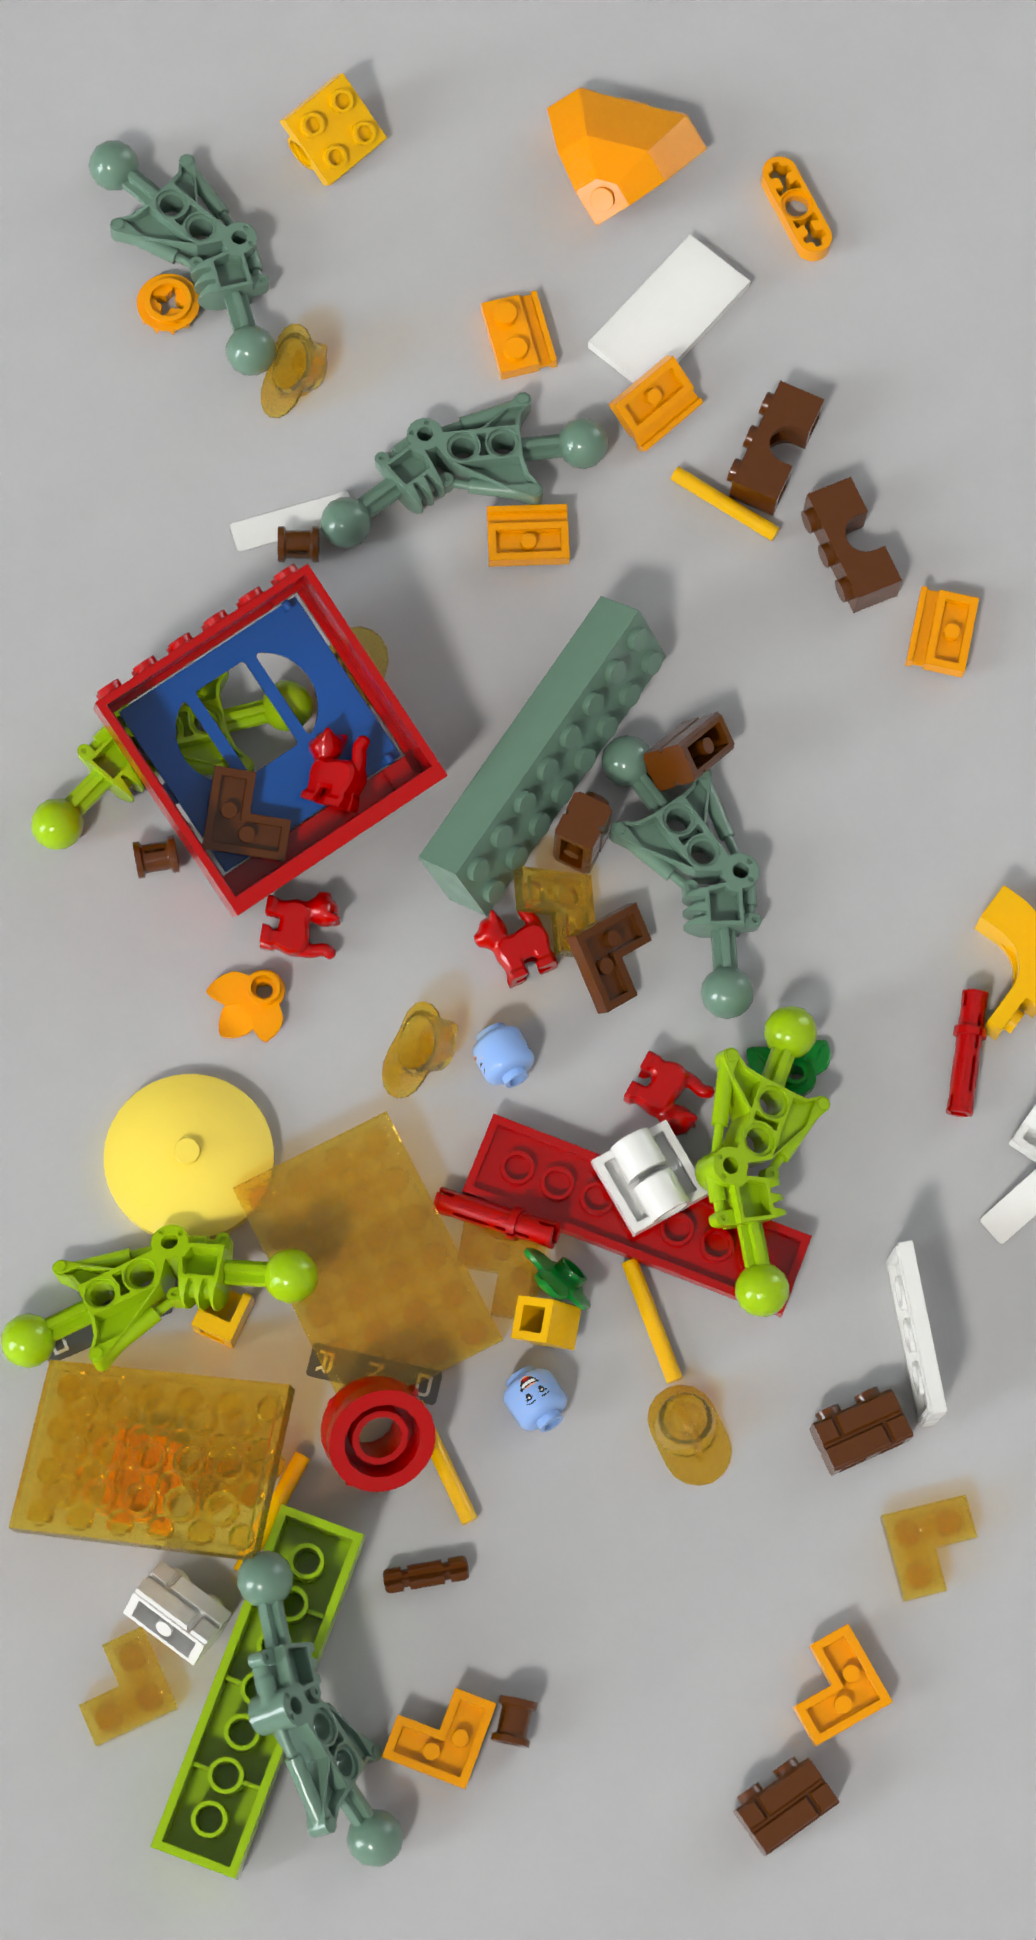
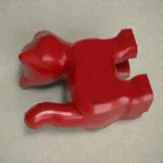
[300,727,370,813]
[259,891,341,960]
[473,898,558,989]
[623,1051,715,1136]

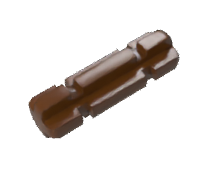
[383,1556,469,1594]

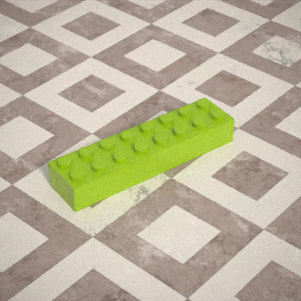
[150,1504,365,1880]

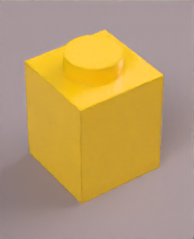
[511,1295,581,1350]

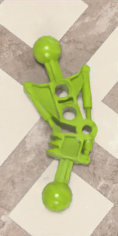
[31,670,313,850]
[695,1006,830,1317]
[1,1224,318,1371]

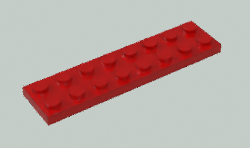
[462,1113,812,1317]

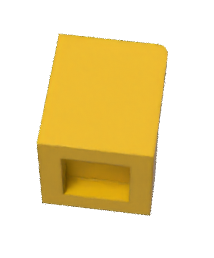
[191,1290,255,1349]

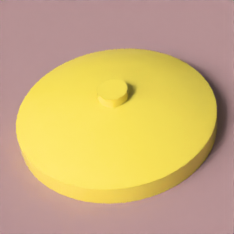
[104,1074,275,1239]

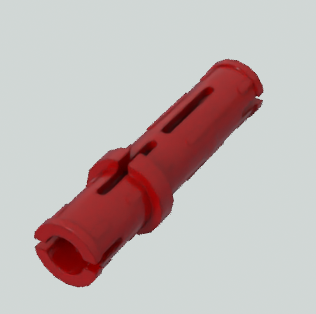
[946,989,989,1117]
[433,1187,561,1249]

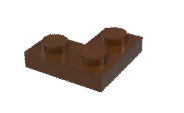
[202,765,291,862]
[566,902,652,1014]

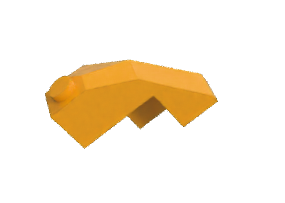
[547,87,707,226]

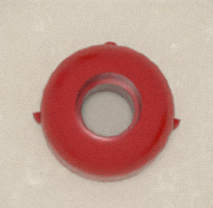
[320,1375,436,1492]

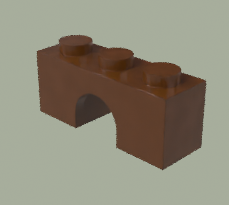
[727,381,825,516]
[801,477,902,613]

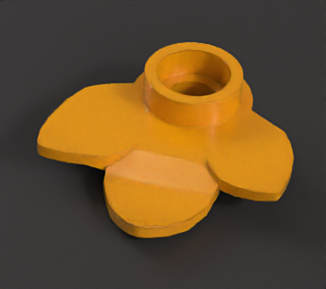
[206,970,285,1043]

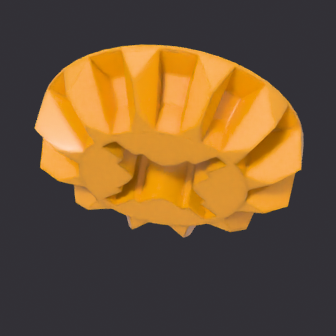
[137,274,200,335]

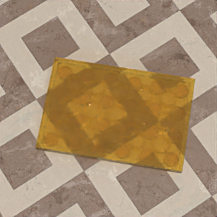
[233,1111,503,1394]
[8,1360,295,1560]

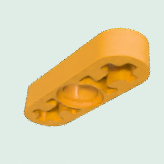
[761,156,832,261]

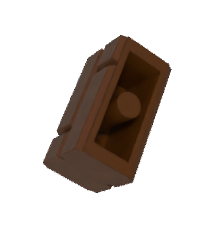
[643,712,735,791]
[553,792,612,874]
[809,1386,914,1476]
[733,1756,840,1856]

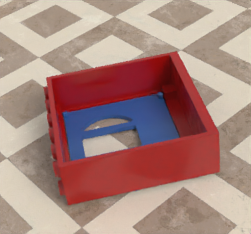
[93,563,448,917]

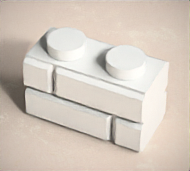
[123,1561,233,1666]

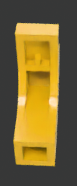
[974,885,1036,1041]

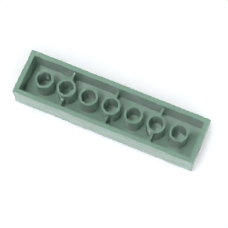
[418,596,666,917]

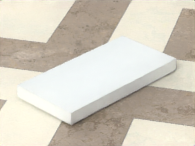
[588,234,750,383]
[886,1240,947,1427]

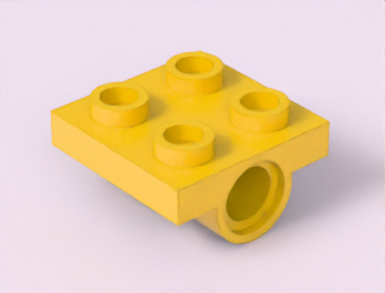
[279,73,387,186]

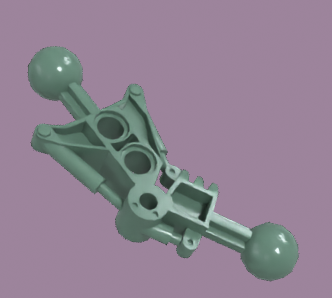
[89,140,276,376]
[320,392,608,548]
[602,735,762,1019]
[237,1550,404,1867]

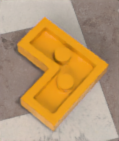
[793,1624,893,1747]
[382,1688,497,1790]

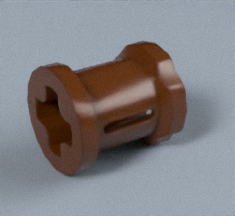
[277,526,320,563]
[133,835,180,879]
[490,1695,538,1748]

